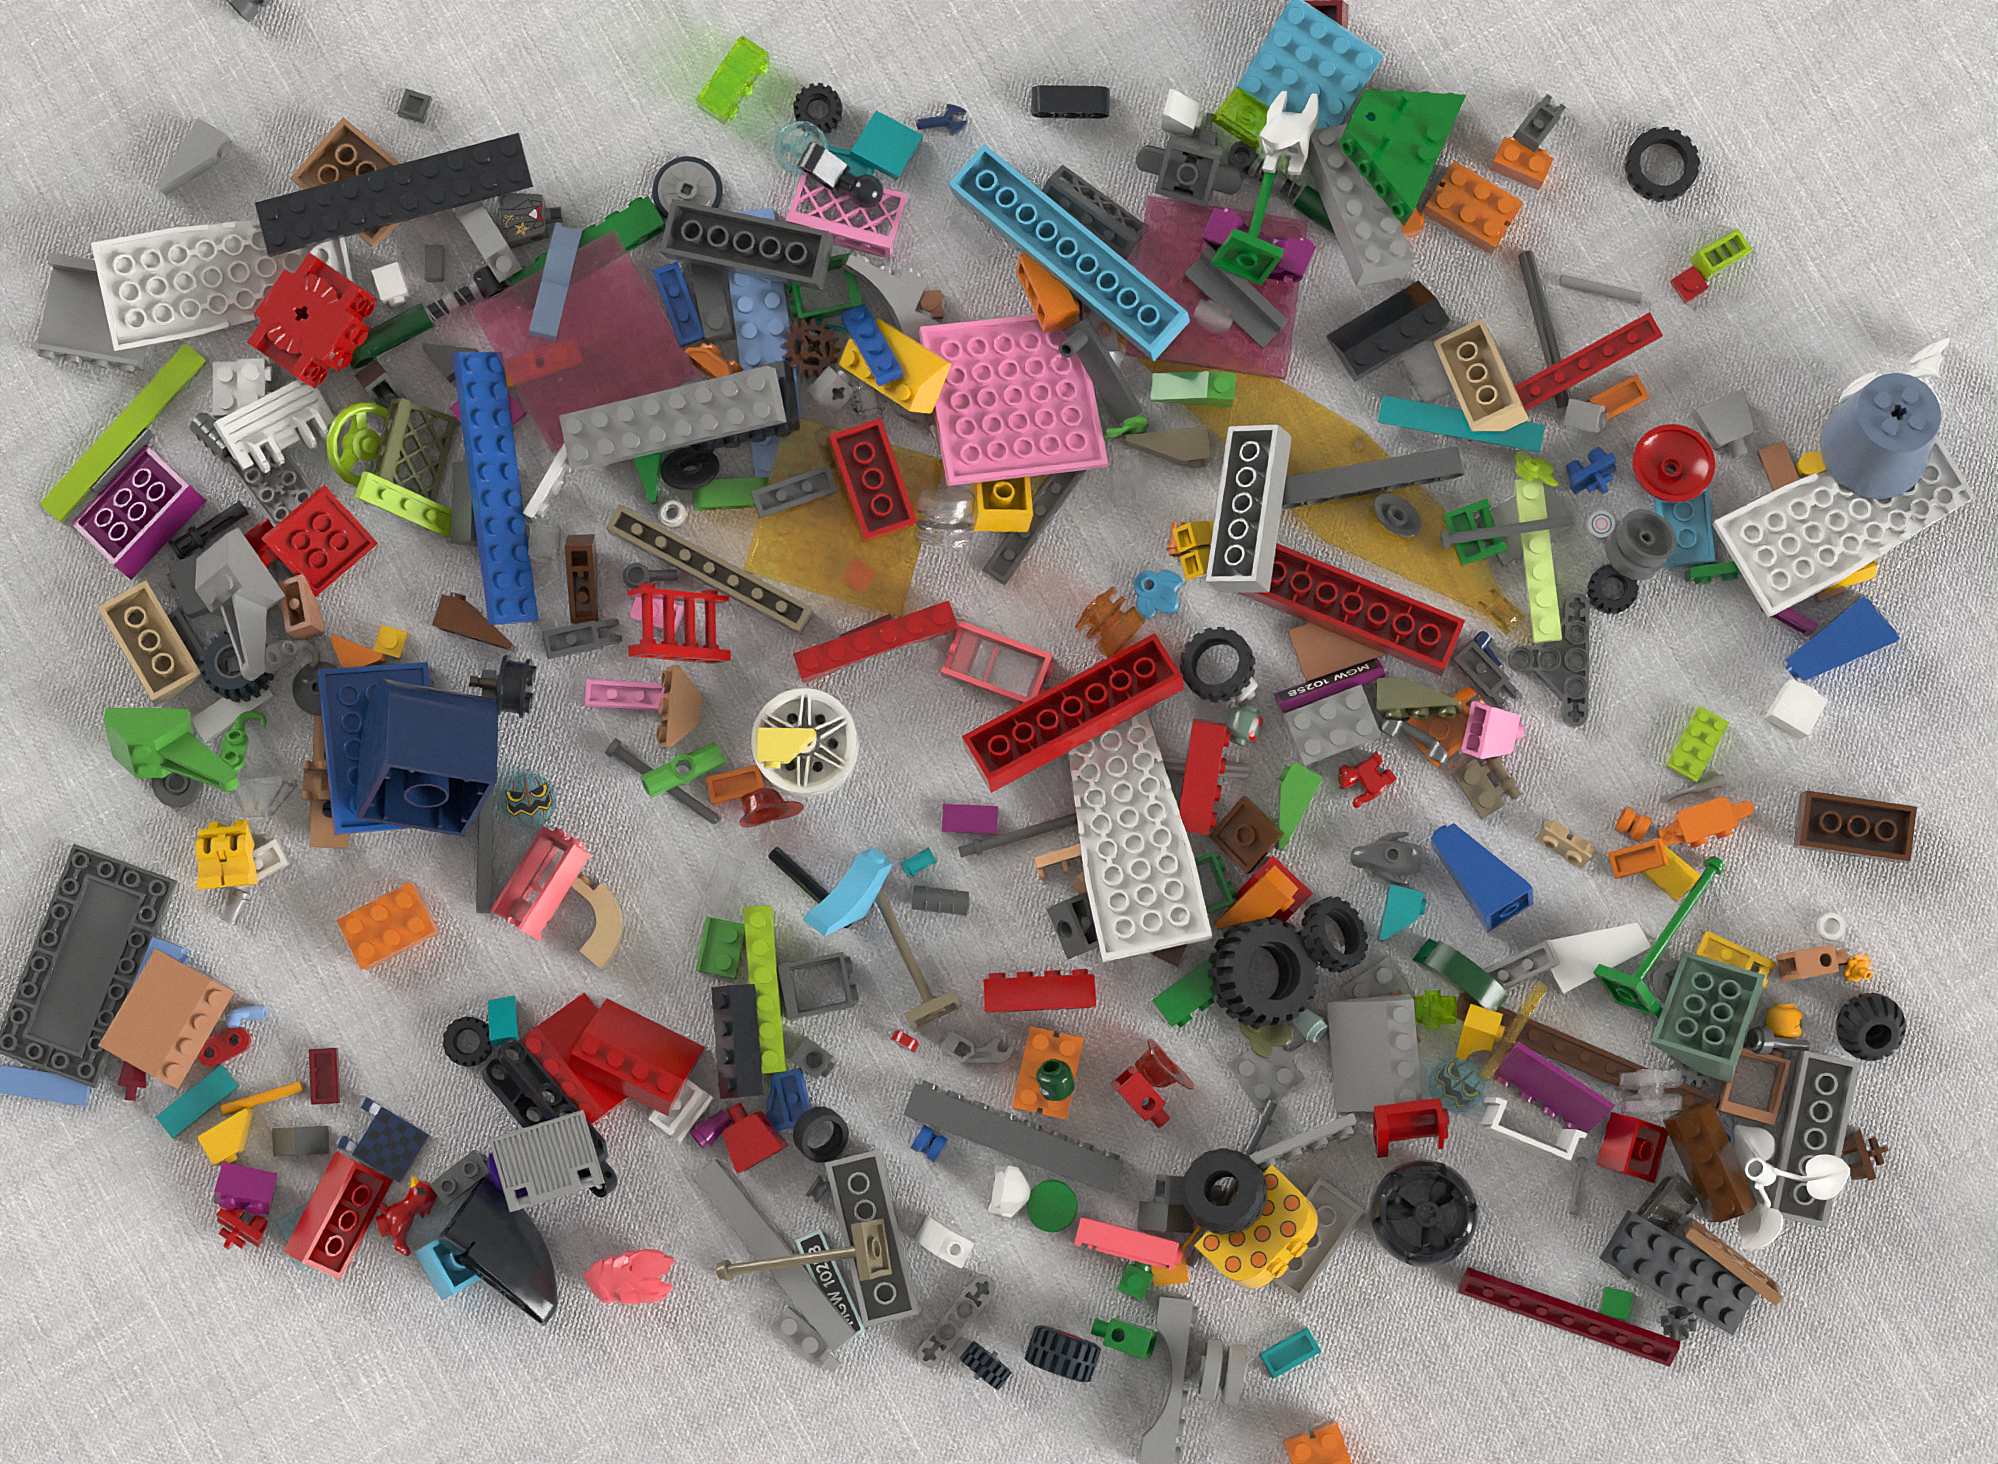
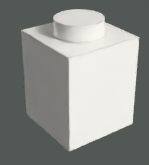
[372,262,411,307]

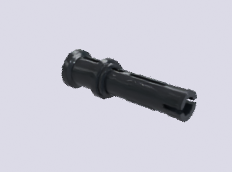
[168,500,249,560]

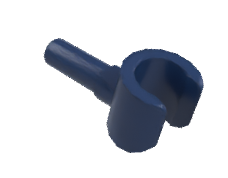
[1474,631,1502,667]

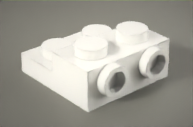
[213,359,273,418]

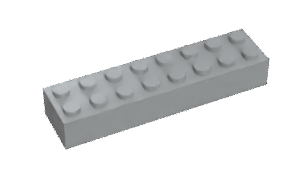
[559,366,787,471]

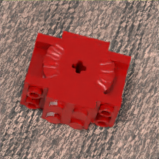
[246,252,377,389]

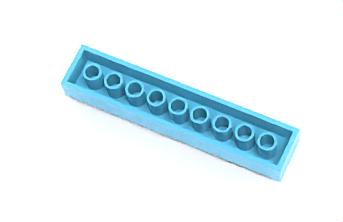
[948,144,1190,362]

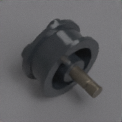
[469,655,537,719]

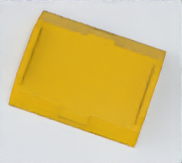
[1641,845,1701,902]

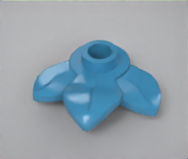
[1133,570,1184,620]

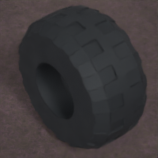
[1182,1148,1268,1235]

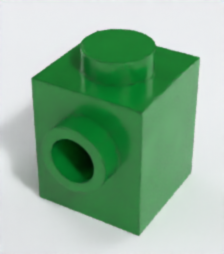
[1117,1261,1154,1301]

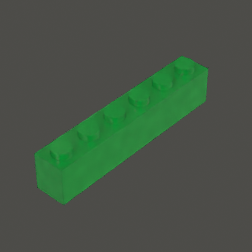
[508,196,666,312]

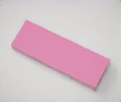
[584,679,664,711]

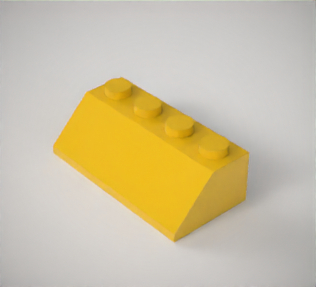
[839,318,951,414]

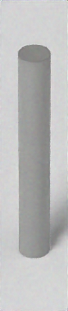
[1560,274,1642,303]

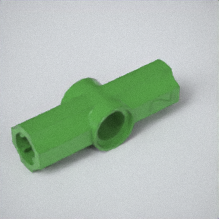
[640,742,725,798]

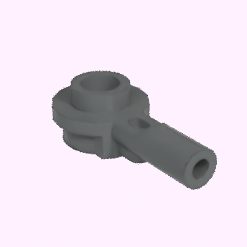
[623,563,678,589]

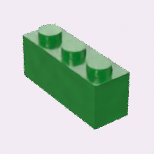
[1152,957,1217,1028]

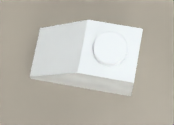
[1161,89,1203,136]

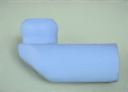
[225,1006,266,1028]

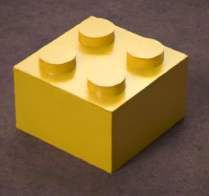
[970,476,1033,532]

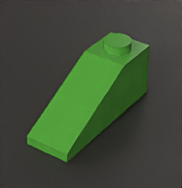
[1150,371,1236,408]
[1277,761,1323,851]

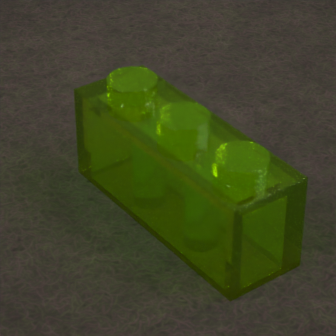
[695,34,770,125]

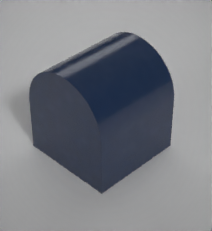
[356,679,498,837]

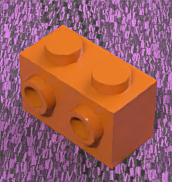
[1490,137,1554,190]

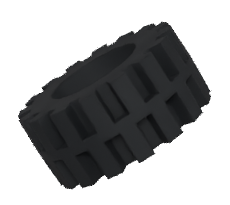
[1587,564,1639,614]
[442,1017,493,1067]

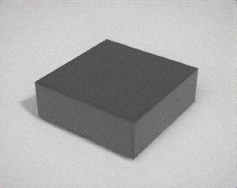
[397,89,433,124]

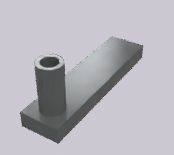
[1059,317,1143,424]

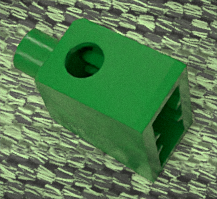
[1091,1318,1159,1359]

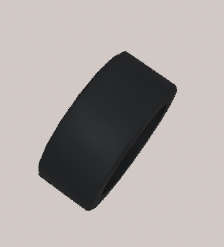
[793,1106,849,1163]

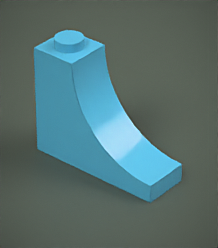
[803,848,893,936]

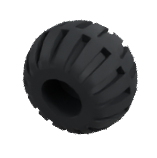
[1836,993,1906,1061]

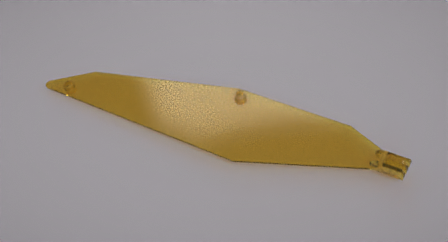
[1103,324,1525,635]

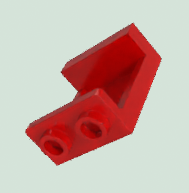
[1373,1098,1449,1158]

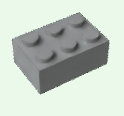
[1282,685,1382,767]

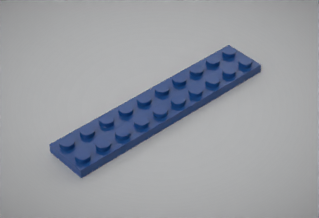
[452,352,539,625]

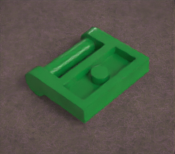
[1442,499,1508,567]

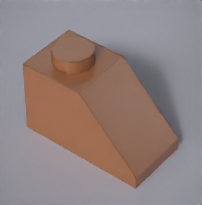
[277,574,325,639]

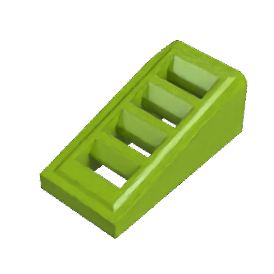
[1690,229,1753,281]

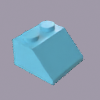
[414,1239,480,1301]

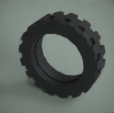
[1625,127,1700,202]
[1180,627,1256,702]
[1301,896,1368,973]

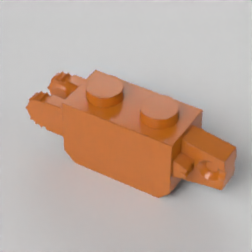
[1657,796,1754,848]

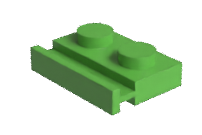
[696,917,745,979]

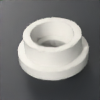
[659,500,686,527]

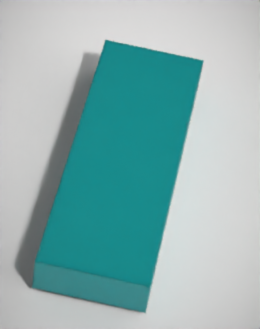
[156,1065,240,1139]

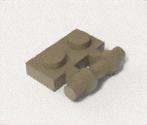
[1452,756,1521,820]

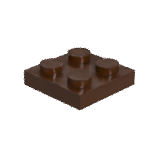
[1208,796,1284,874]

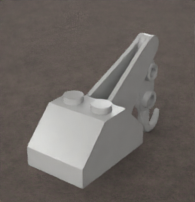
[195,528,319,681]

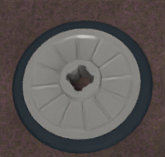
[652,156,723,219]

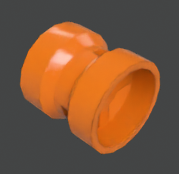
[1614,806,1652,842]

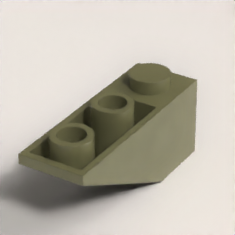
[1377,677,1464,720]

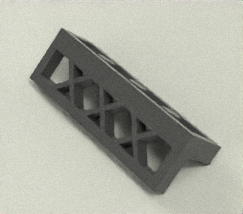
[1041,165,1150,260]

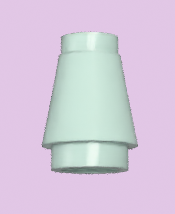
[1291,1009,1328,1043]

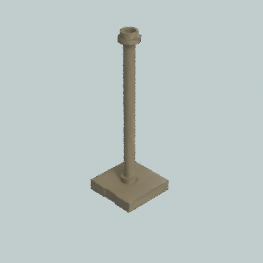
[875,888,962,1030]
[716,1218,892,1281]

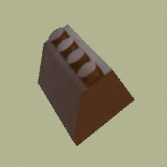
[1663,1102,1757,1223]

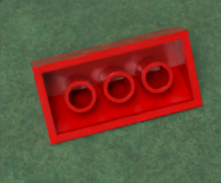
[983,969,1096,1013]
[283,1151,393,1280]

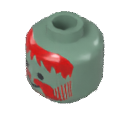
[1226,704,1264,746]

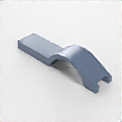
[529,222,583,341]

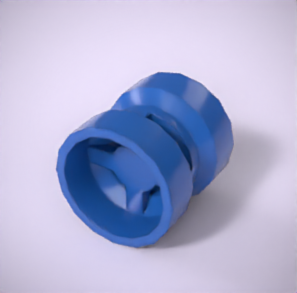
[910,1125,948,1162]

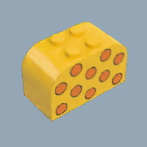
[1194,1165,1318,1289]

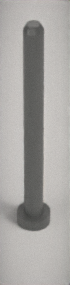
[1440,515,1573,550]
[605,738,720,824]

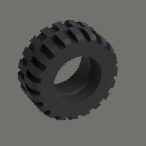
[1208,918,1319,1026]

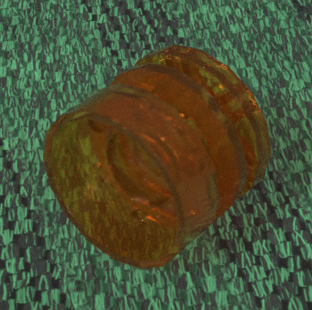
[1074,586,1147,658]

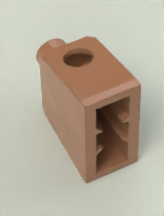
[1776,945,1848,982]

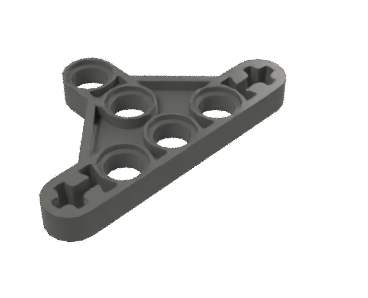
[1508,593,1590,728]

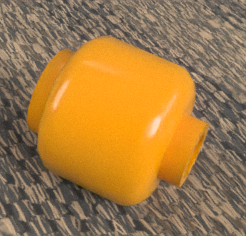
[1765,1003,1802,1038]

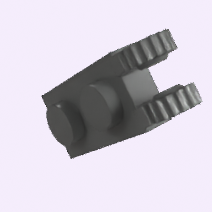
[1512,94,1566,152]
[542,618,623,659]
[1451,639,1523,711]

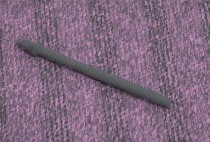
[958,813,1078,858]
[1187,1100,1278,1269]

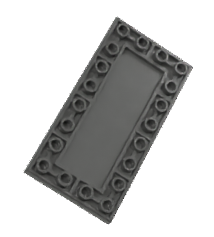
[0,844,178,1089]

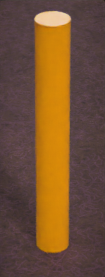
[221,1081,304,1115]

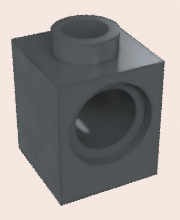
[790,1037,835,1080]

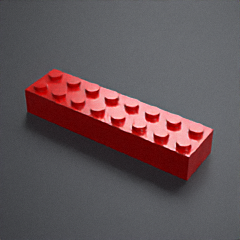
[1238,543,1465,677]
[962,633,1184,793]

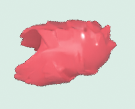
[583,1249,675,1304]

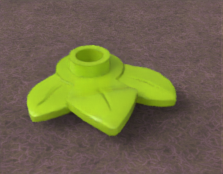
[1514,451,1559,487]

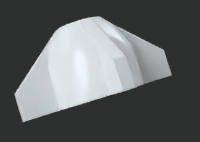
[988,1165,1030,1217]

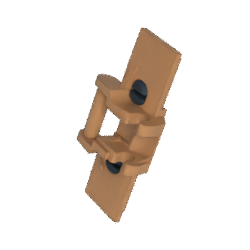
[301,715,349,849]

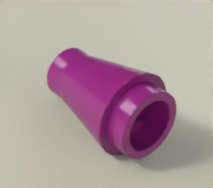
[690,1109,732,1149]

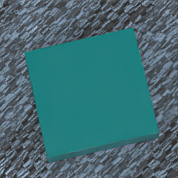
[850,110,923,181]

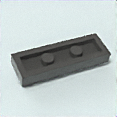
[750,465,838,519]

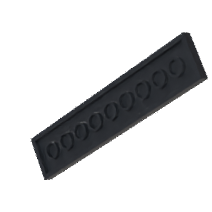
[255,133,534,257]

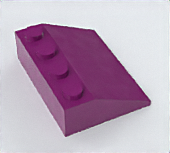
[71,444,207,580]
[1491,1042,1614,1133]

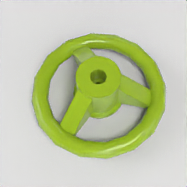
[327,402,405,487]

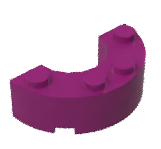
[1202,208,1316,283]

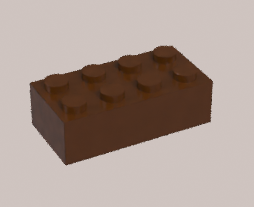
[1793,791,1917,864]

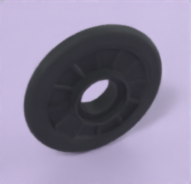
[660,447,720,490]

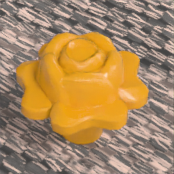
[1844,953,1873,983]

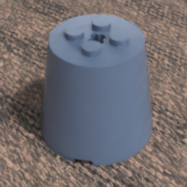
[1820,373,1941,499]

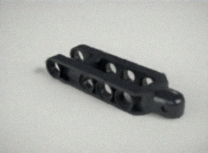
[482,1039,618,1198]

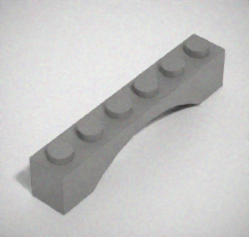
[1139,1295,1198,1464]

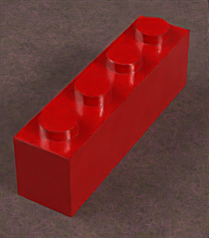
[1178,718,1231,835]

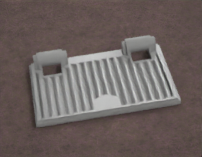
[488,1110,605,1212]

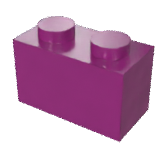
[214,1162,278,1215]

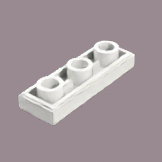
[523,443,571,522]

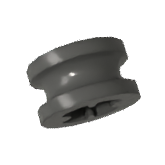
[805,1175,830,1203]

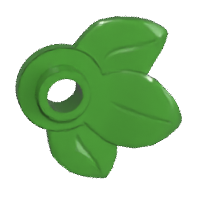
[1103,416,1149,439]

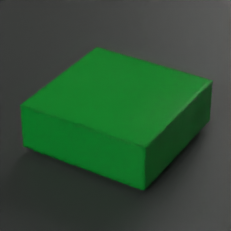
[1600,1287,1633,1320]

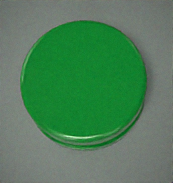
[1026,1180,1078,1232]

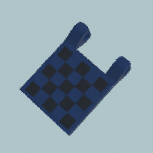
[336,1097,429,1183]

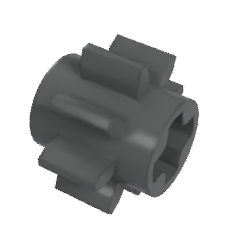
[1661,1306,1696,1341]

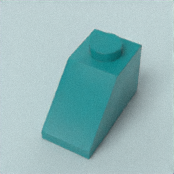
[1378,885,1427,941]

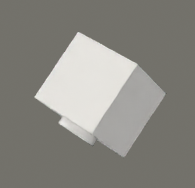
[1764,679,1828,739]

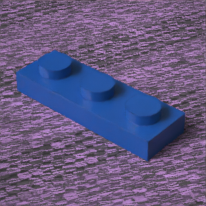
[652,262,705,348]

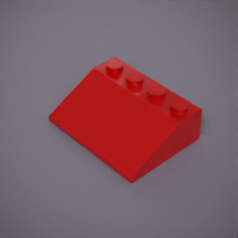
[519,992,629,1126]
[568,998,705,1116]

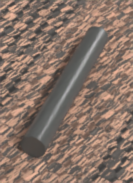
[91,428,155,494]

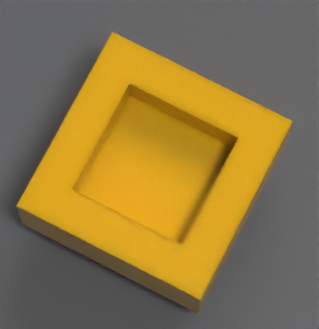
[373,625,409,659]

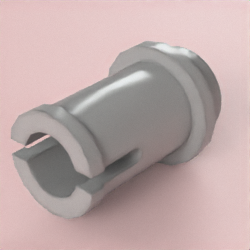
[220,888,250,925]

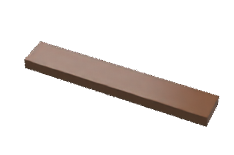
[1757,440,1845,603]

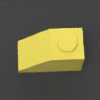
[757,728,816,769]

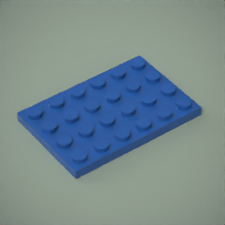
[317,662,431,835]

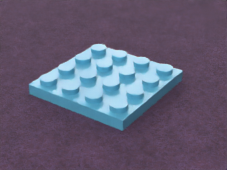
[1236,0,1385,130]

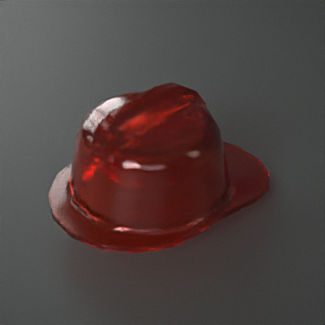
[739,788,804,828]
[1135,1039,1194,1090]

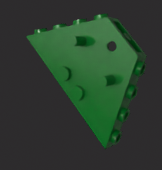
[1338,89,1466,226]

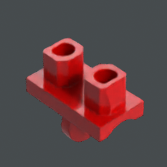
[216,1208,268,1250]

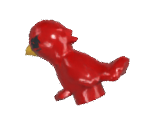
[375,1176,437,1256]

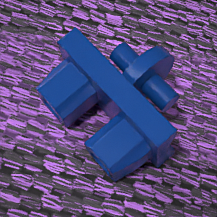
[1566,447,1617,495]

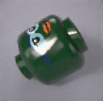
[1036,1059,1075,1101]

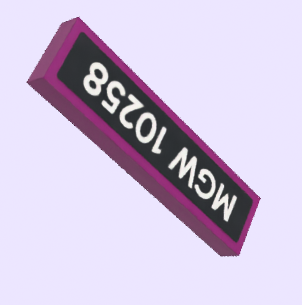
[1274,658,1386,712]

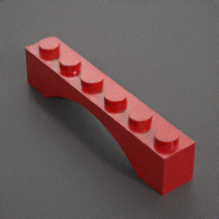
[793,600,958,683]

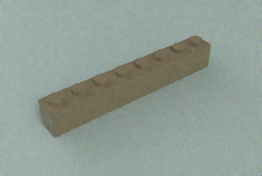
[606,504,814,635]

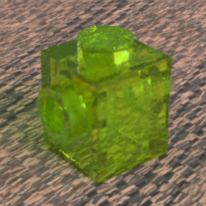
[1413,990,1457,1030]

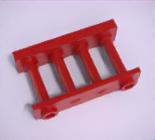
[627,583,731,664]

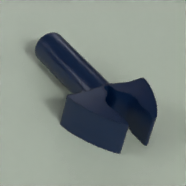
[916,104,968,136]

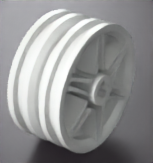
[751,688,859,797]

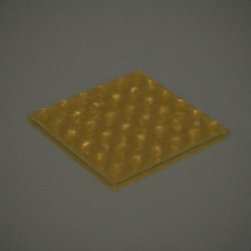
[743,417,944,617]

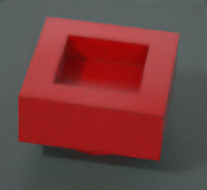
[1670,265,1709,304]

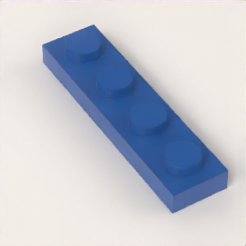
[840,303,904,387]

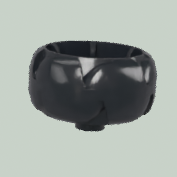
[1370,1160,1478,1267]

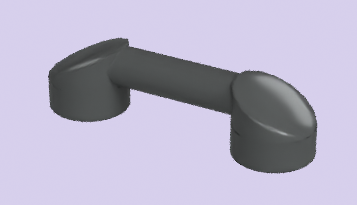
[1378,719,1449,765]

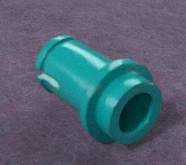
[900,847,937,877]

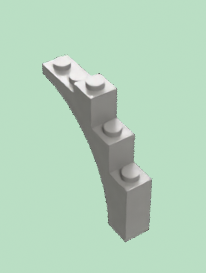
[842,253,939,425]

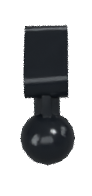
[797,142,883,209]

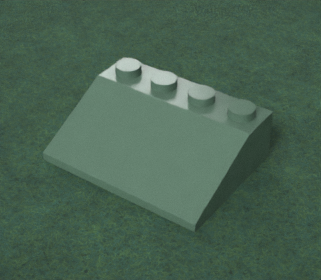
[1651,951,1765,1083]

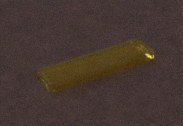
[1476,981,1548,1081]

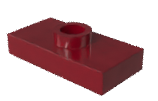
[309,1048,340,1105]

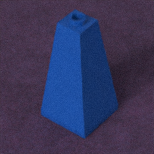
[1785,594,1900,681]
[1430,823,1534,933]

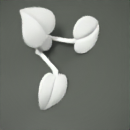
[1839,337,1950,405]
[1733,1125,1850,1250]

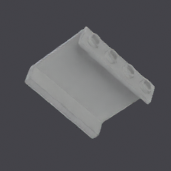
[31,253,148,373]

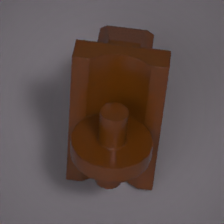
[1842,1129,1889,1181]

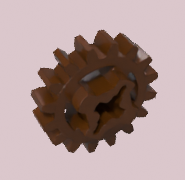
[780,318,841,379]

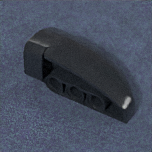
[437,1176,558,1326]

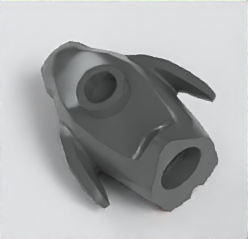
[1350,832,1423,885]

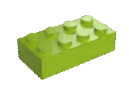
[1664,706,1730,783]

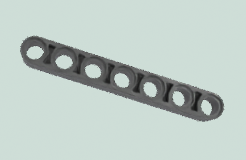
[1281,447,1464,509]

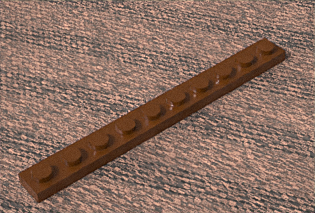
[1450,992,1719,1113]

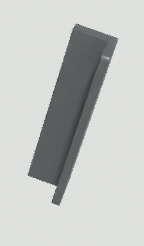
[1185,245,1288,348]

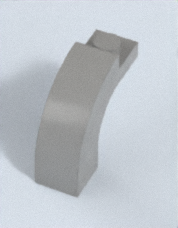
[456,201,522,283]

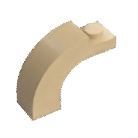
[571,873,623,969]

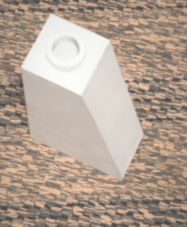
[1535,923,1651,995]
[914,1215,976,1269]

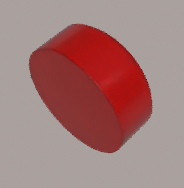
[891,1030,919,1053]

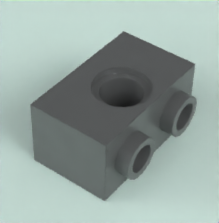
[1047,893,1099,960]

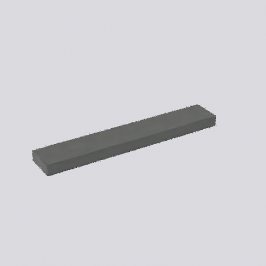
[982,470,1086,586]

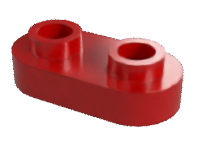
[197,1027,251,1067]

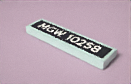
[795,1229,866,1338]

